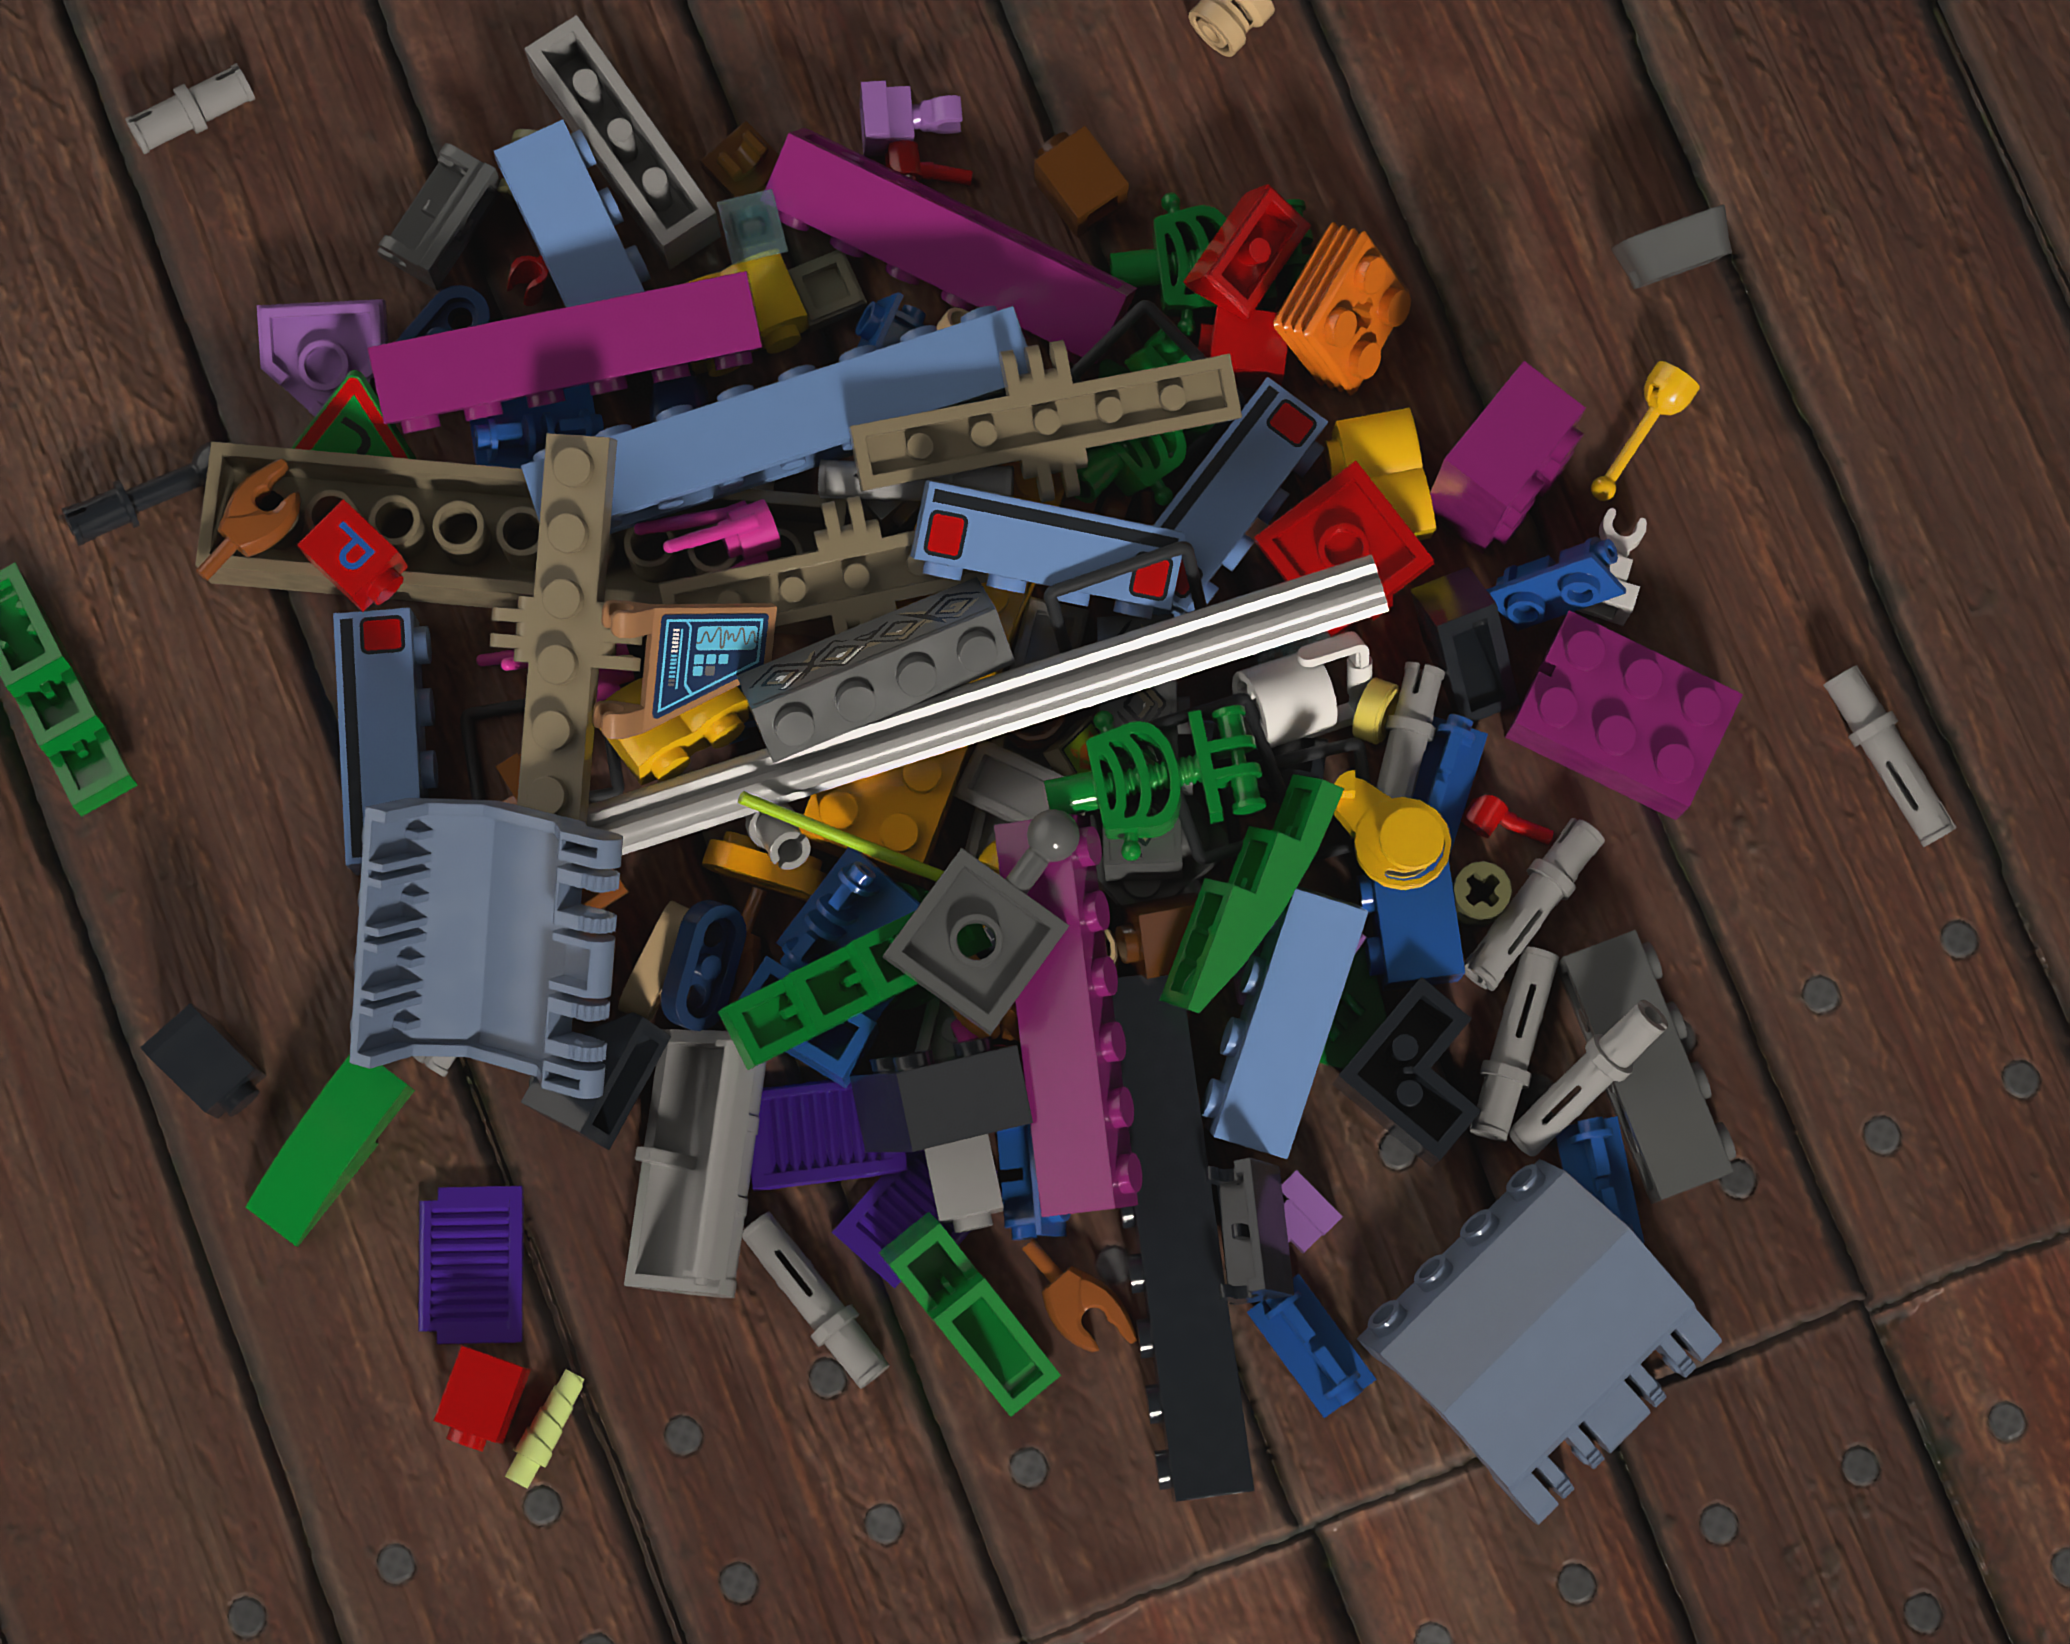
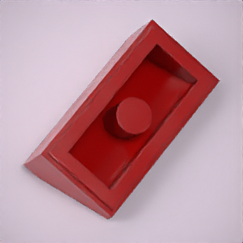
[1183,184,1312,320]

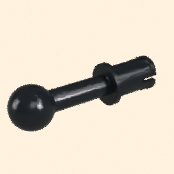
[61,441,226,546]

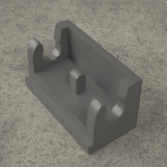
[377,143,500,290]

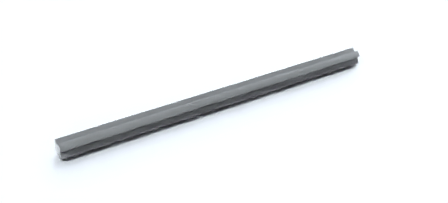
[587,554,1389,855]

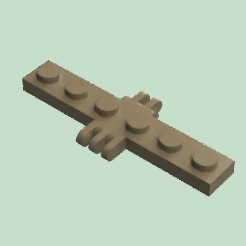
[848,340,1242,503]
[490,433,643,825]
[659,496,989,635]

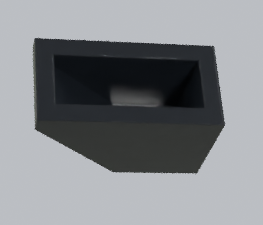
[1410,567,1520,722]
[140,1003,267,1119]
[521,1012,671,1150]

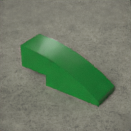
[245,1054,415,1247]
[878,1212,1061,1417]

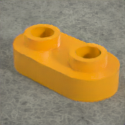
[701,831,827,901]

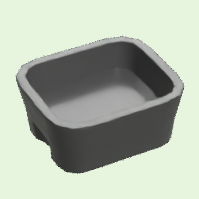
[1611,205,1732,289]

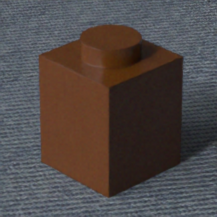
[1034,126,1129,238]
[1115,892,1198,979]

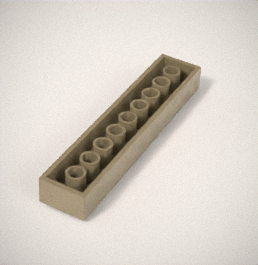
[195,442,850,638]

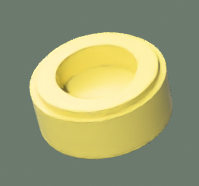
[1352,677,1400,744]

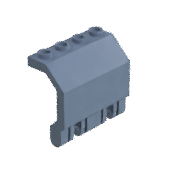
[349,798,623,1099]
[1357,1159,1722,1525]

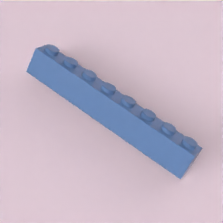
[521,306,1028,534]

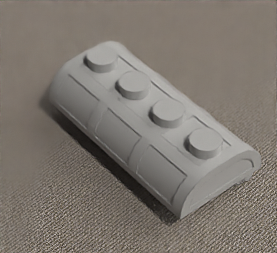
[624,1029,767,1298]

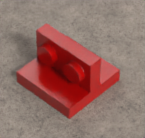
[1254,460,1434,638]

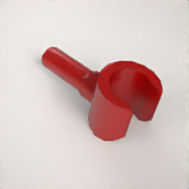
[885,140,973,186]
[506,255,549,306]
[1461,795,1554,845]

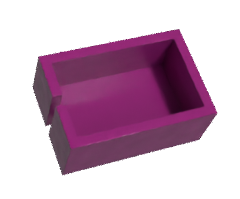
[1430,361,1586,554]
[1505,610,1743,820]

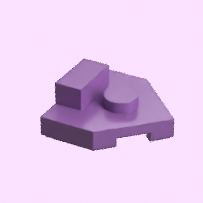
[257,299,388,417]

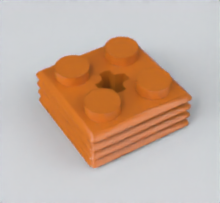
[1273,222,1411,396]

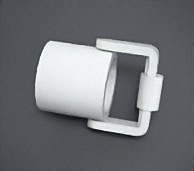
[1232,631,1372,750]

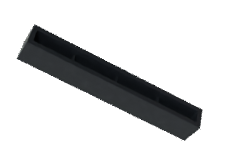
[1112,975,1255,1502]

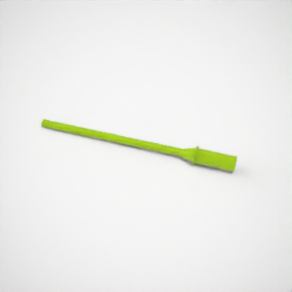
[738,791,944,882]

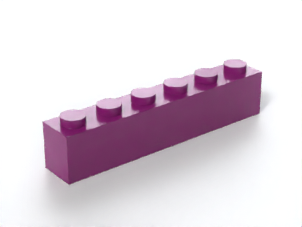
[760,127,1138,364]
[368,271,764,434]
[994,814,1142,1217]

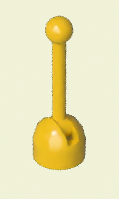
[1591,361,1700,501]

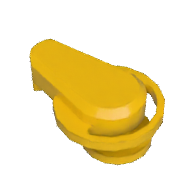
[1334,770,1452,890]

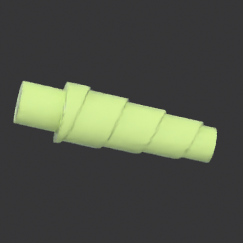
[505,1369,585,1489]

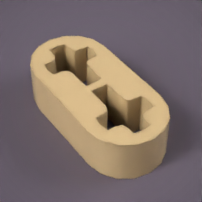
[618,901,689,1021]

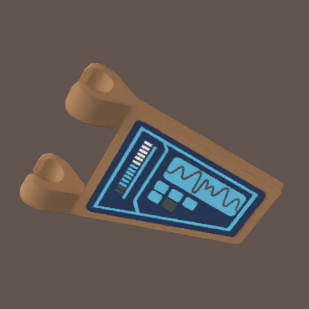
[592,600,777,739]

